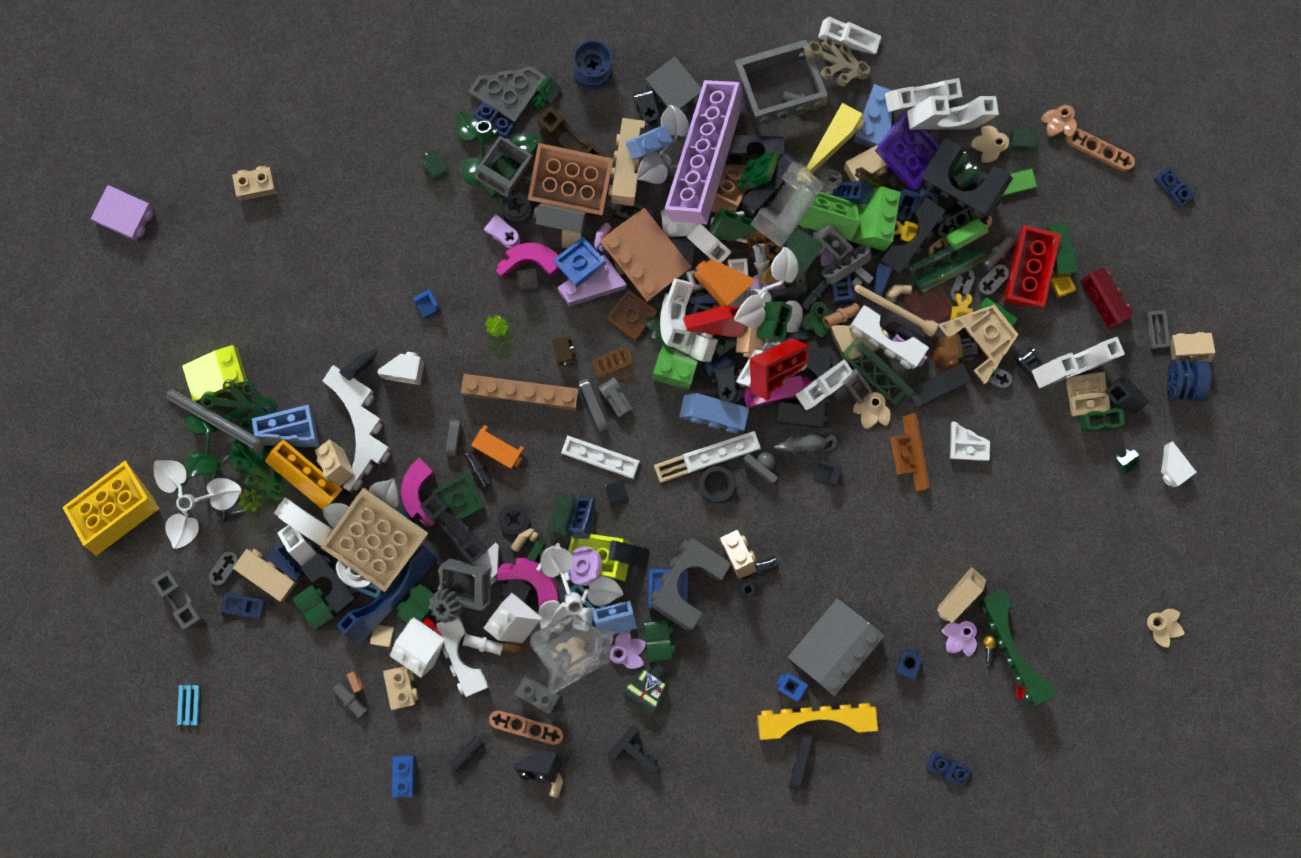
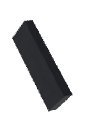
[608,540,649,568]

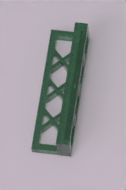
[909,238,989,293]
[841,338,915,406]

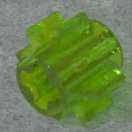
[485,315,509,338]
[238,489,263,512]

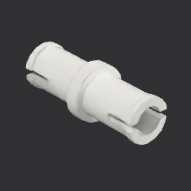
[463,633,503,655]

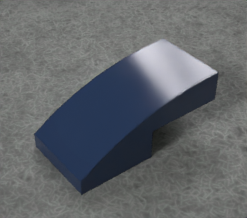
[221,593,264,619]

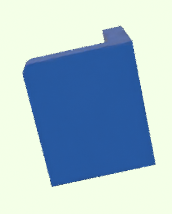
[413,289,441,319]

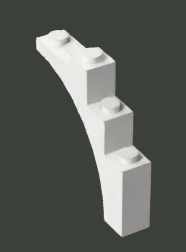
[322,365,391,493]

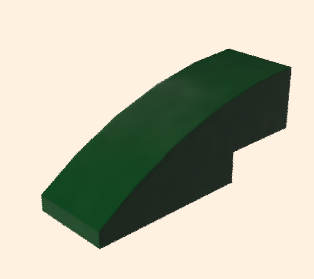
[1047,223,1077,277]

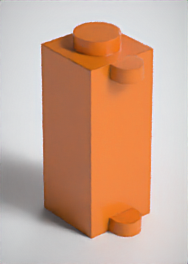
[471,425,524,470]

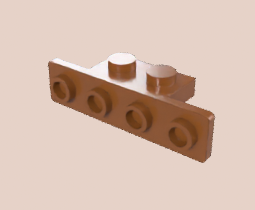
[890,413,930,492]

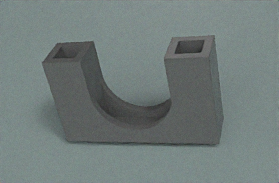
[649,538,731,630]

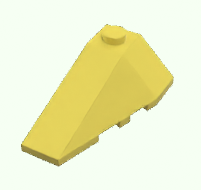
[805,103,865,175]

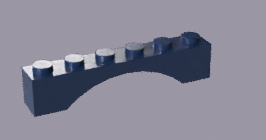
[336,543,438,646]

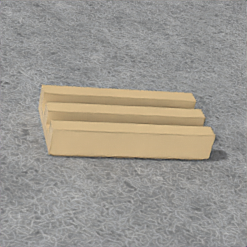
[654,455,695,483]

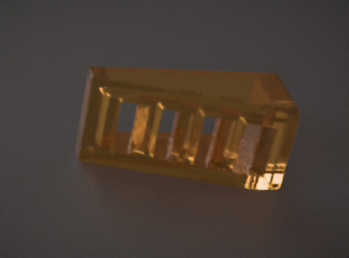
[591,346,633,378]

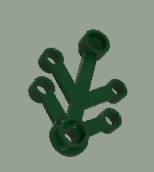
[200,379,277,430]
[231,439,285,500]

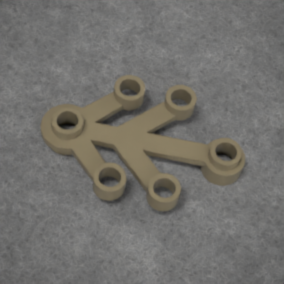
[805,38,870,86]

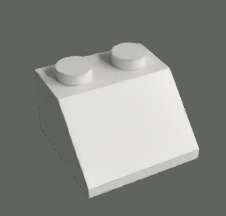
[378,352,424,385]
[484,593,542,643]
[390,618,445,677]

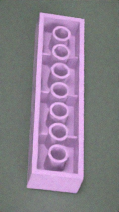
[665,80,745,224]

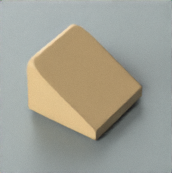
[562,230,582,248]
[370,625,394,647]

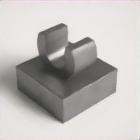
[851,267,873,288]

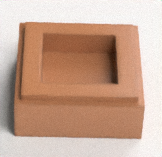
[347,671,364,693]

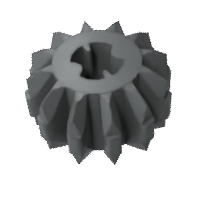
[428,589,463,623]

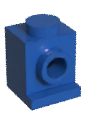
[776,672,808,702]

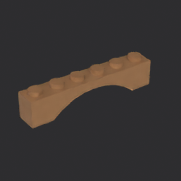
[461,374,579,410]

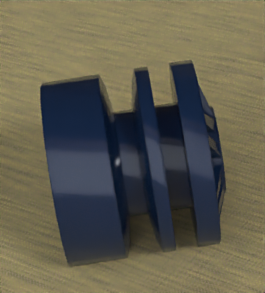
[573,40,613,89]
[1167,359,1211,402]

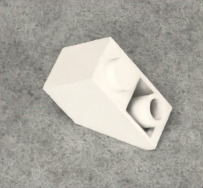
[687,224,731,263]

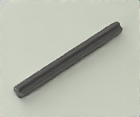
[166,389,260,449]

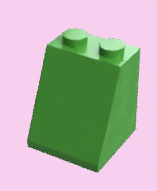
[653,344,698,390]

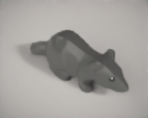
[774,434,837,454]

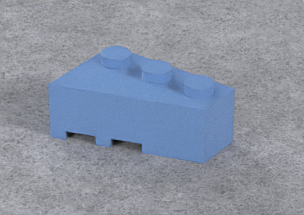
[853,84,892,148]
[679,393,749,433]
[252,405,320,448]

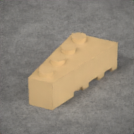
[608,118,645,206]

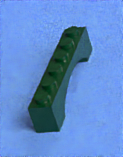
[979,589,1057,708]

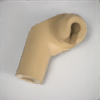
[885,284,912,303]
[511,529,538,552]
[549,773,563,798]

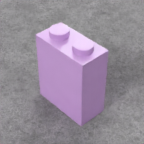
[91,185,153,241]

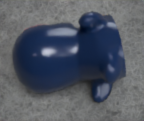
[703,355,736,382]

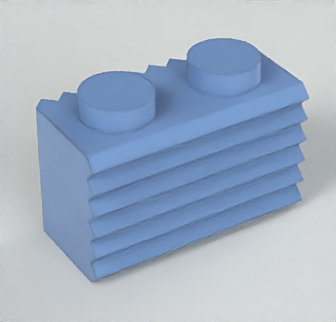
[626,125,673,160]
[592,601,637,638]

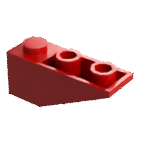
[683,306,745,338]

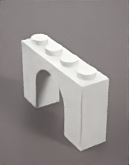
[907,96,999,129]
[1032,337,1125,388]

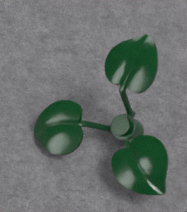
[456,112,540,185]
[185,414,262,480]

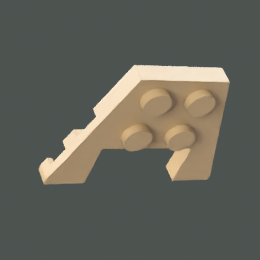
[938,304,1018,384]

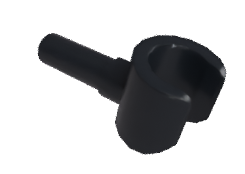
[215,509,244,522]

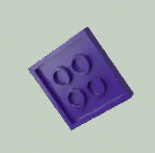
[875,110,940,191]

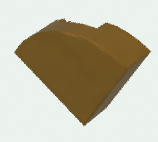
[760,264,780,283]

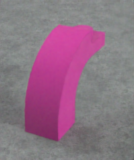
[496,243,560,279]
[743,376,811,408]
[401,458,437,527]
[497,558,559,607]

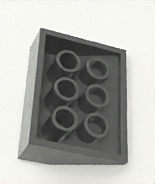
[788,598,884,696]

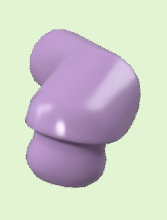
[594,223,612,252]

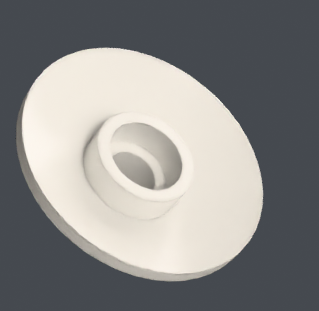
[336,560,371,588]

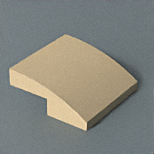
[1066,371,1110,416]

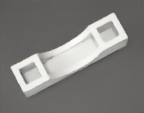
[885,78,963,112]
[849,305,929,369]
[436,616,489,697]

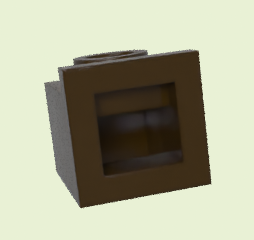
[552,336,576,367]

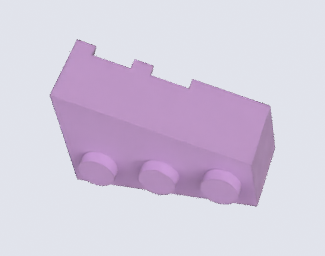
[558,255,627,307]

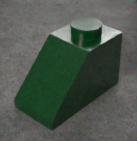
[710,207,757,242]

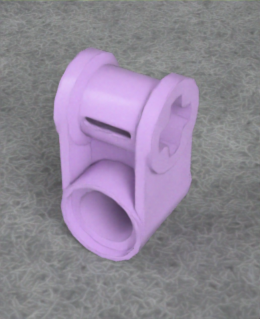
[484,215,520,248]

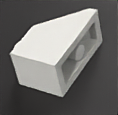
[1161,442,1196,487]
[278,525,317,566]
[473,543,500,585]

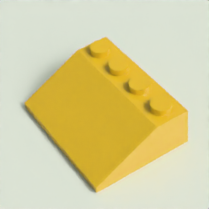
[62,461,160,556]

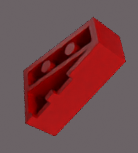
[749,338,809,400]

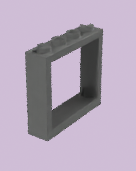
[735,40,828,126]

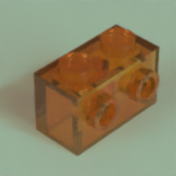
[933,334,964,368]

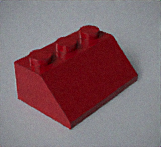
[1080,267,1133,330]

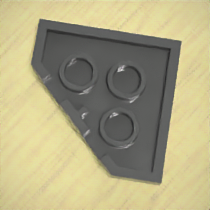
[468,66,546,123]

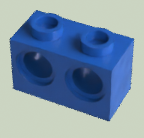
[392,755,416,797]

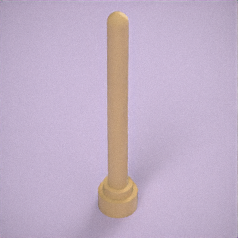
[854,285,938,337]

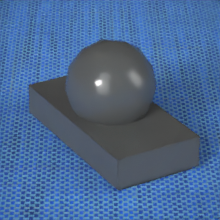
[743,452,778,484]

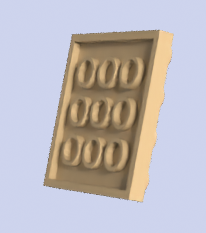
[321,488,428,592]

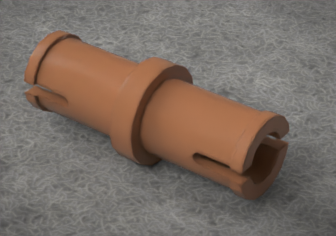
[822,303,860,329]

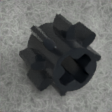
[955,338,978,361]

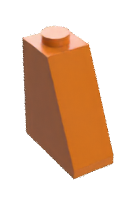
[694,259,755,307]

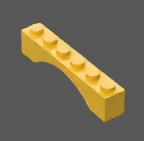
[757,703,878,740]

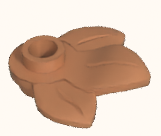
[1041,105,1077,138]

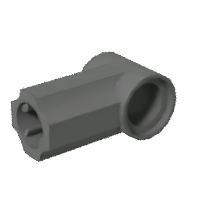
[598,377,633,418]

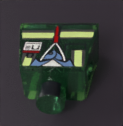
[622,664,666,713]

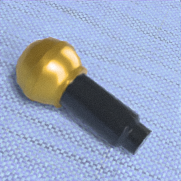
[984,636,997,666]

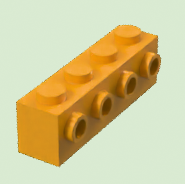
[265,439,343,510]

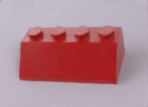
[1003,225,1061,308]

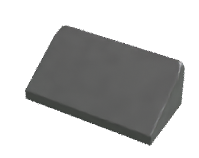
[813,225,854,261]

